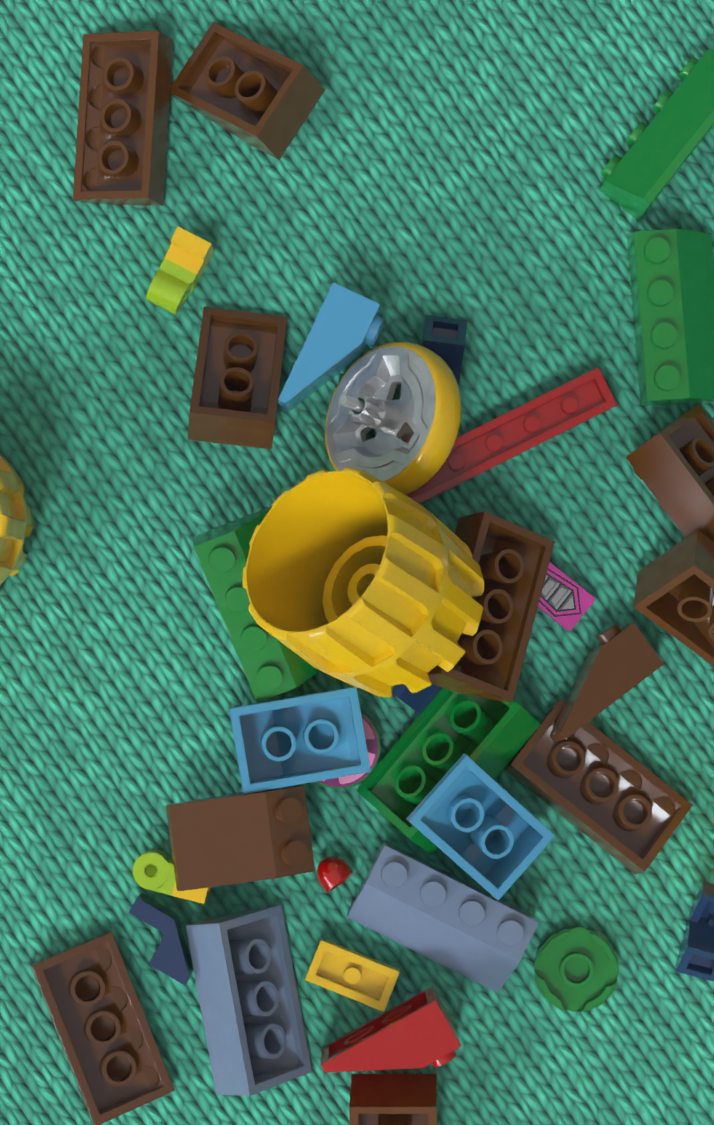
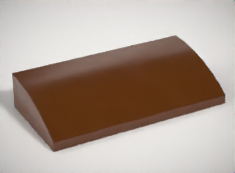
[73,30,173,206]
[504,699,693,875]
[30,932,174,1125]

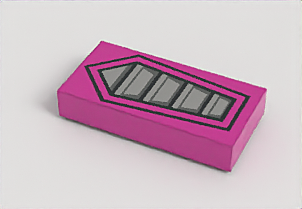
[538,562,596,632]

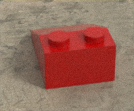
[320,986,461,1073]

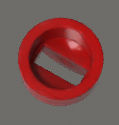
[317,856,354,893]

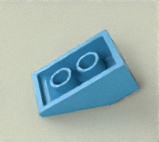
[278,282,384,412]
[229,687,371,794]
[406,753,555,901]

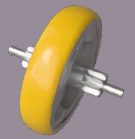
[325,342,461,495]

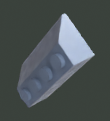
[346,840,539,993]
[186,905,312,1096]

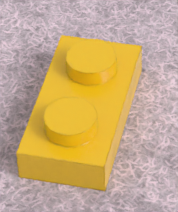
[305,938,400,1012]

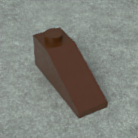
[550,622,664,743]

